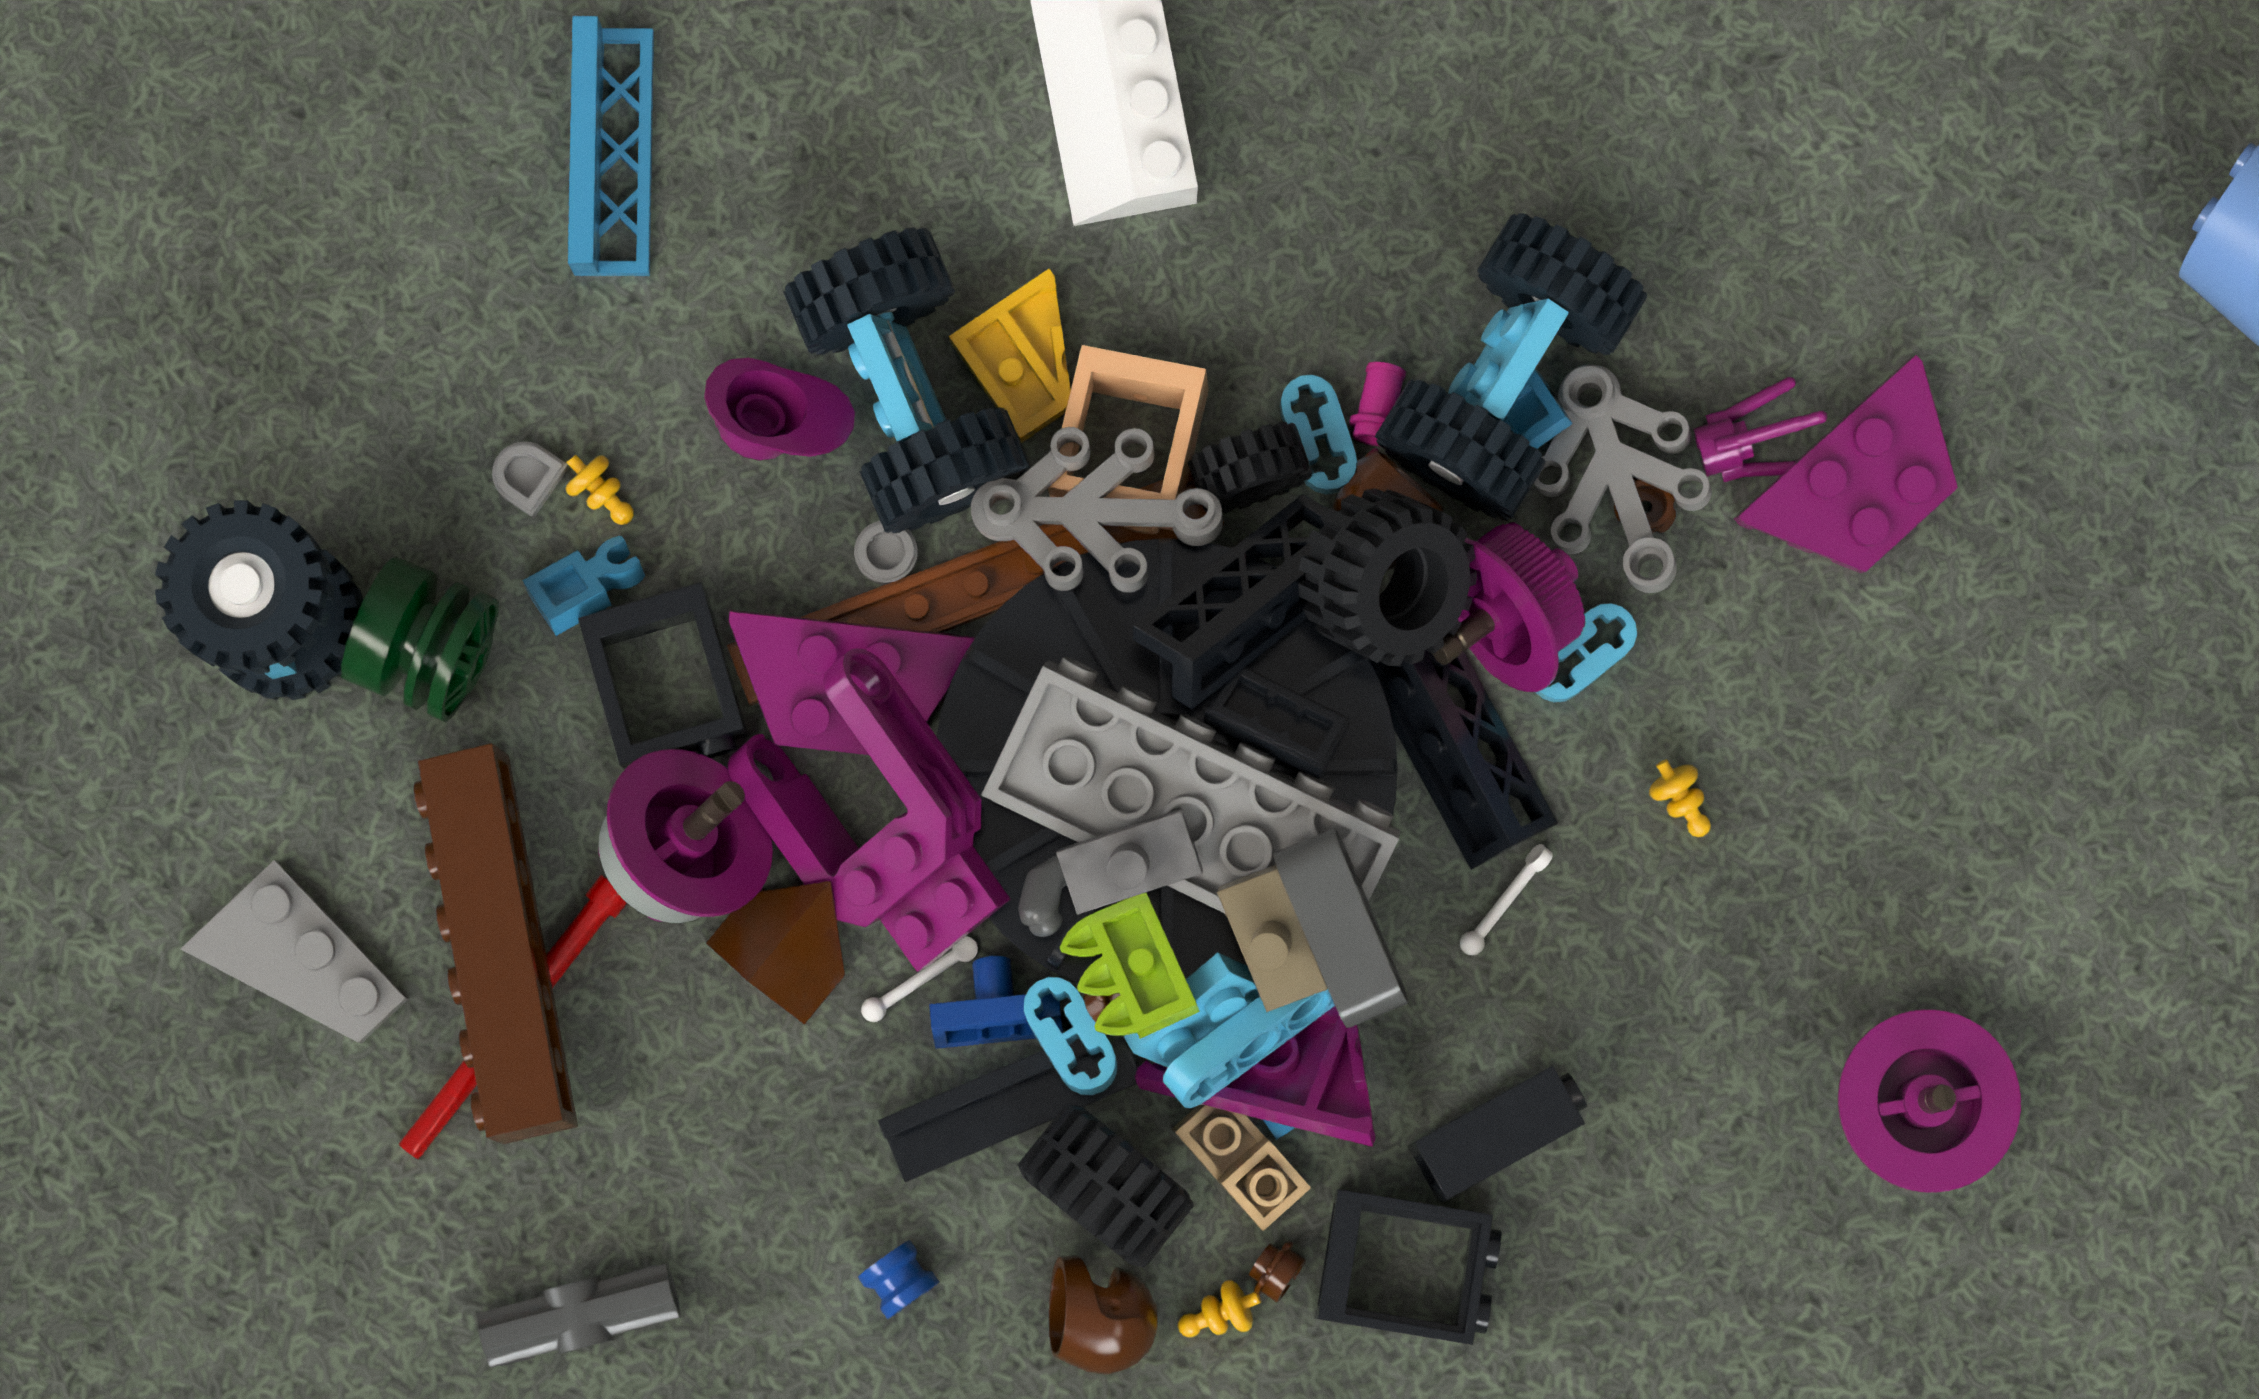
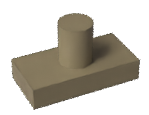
[1217,865,1328,1012]

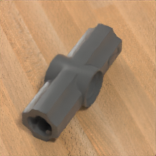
[476,1264,681,1368]

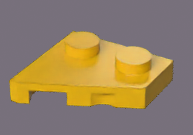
[949,269,1071,443]

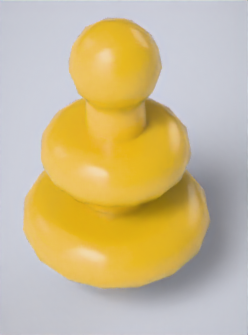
[565,454,634,525]
[1649,759,1711,838]
[1178,1280,1261,1338]

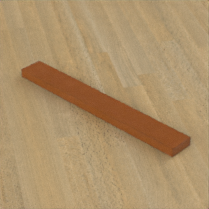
[727,471,1224,706]

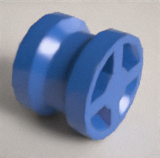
[858,1239,940,1320]

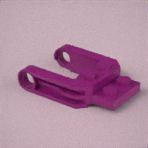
[728,648,1011,972]

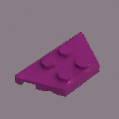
[1733,355,1958,573]
[729,610,975,755]
[1135,1006,1376,1147]

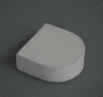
[492,442,570,519]

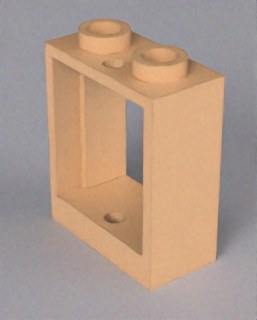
[1048,345,1209,534]

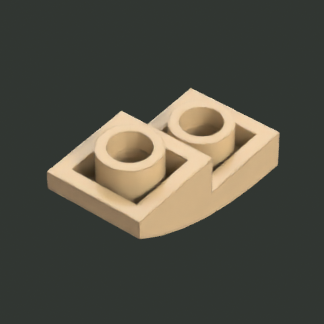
[1172,1104,1311,1231]

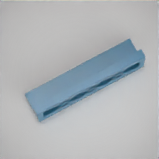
[568,16,654,276]

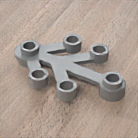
[1534,364,1712,593]
[971,427,1223,592]

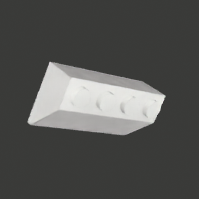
[1030,0,1198,226]

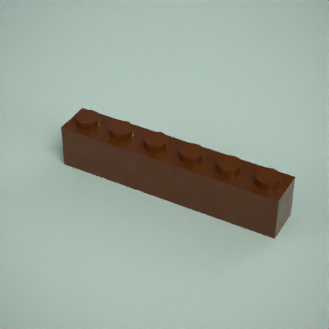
[414,743,578,1144]

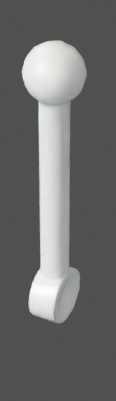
[1460,844,1553,955]
[861,936,978,1022]

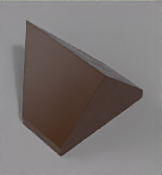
[706,881,845,1025]

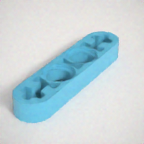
[1163,989,1335,1108]

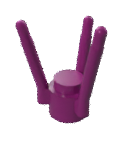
[1693,377,1828,482]

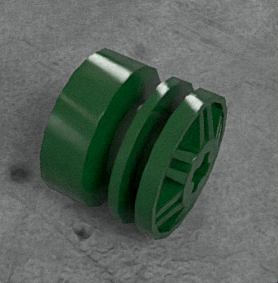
[341,556,499,722]

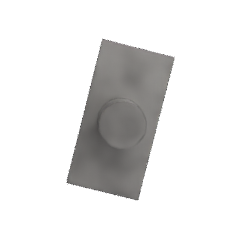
[1056,808,1203,915]

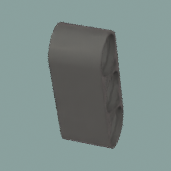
[1273,828,1409,1028]

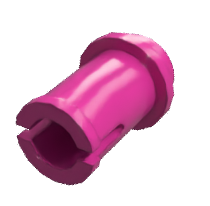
[1349,362,1406,447]

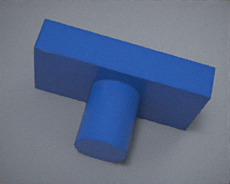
[929,956,1063,1049]

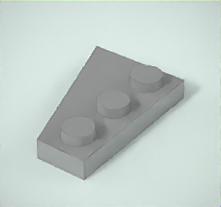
[180,860,408,1044]

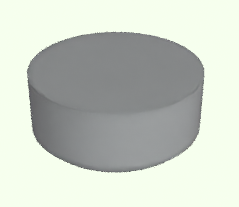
[854,521,918,585]

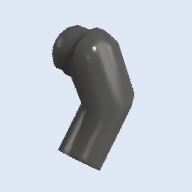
[1018,854,1067,937]

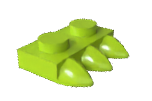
[1060,892,1200,1039]

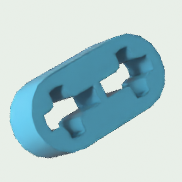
[1280,375,1357,494]
[1535,603,1637,702]
[1024,977,1117,1095]

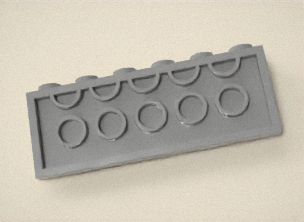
[981,657,1400,914]

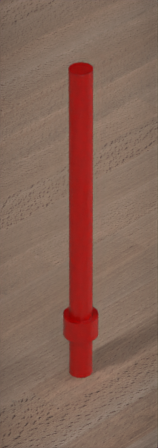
[399,875,627,1160]

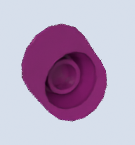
[704,357,855,461]

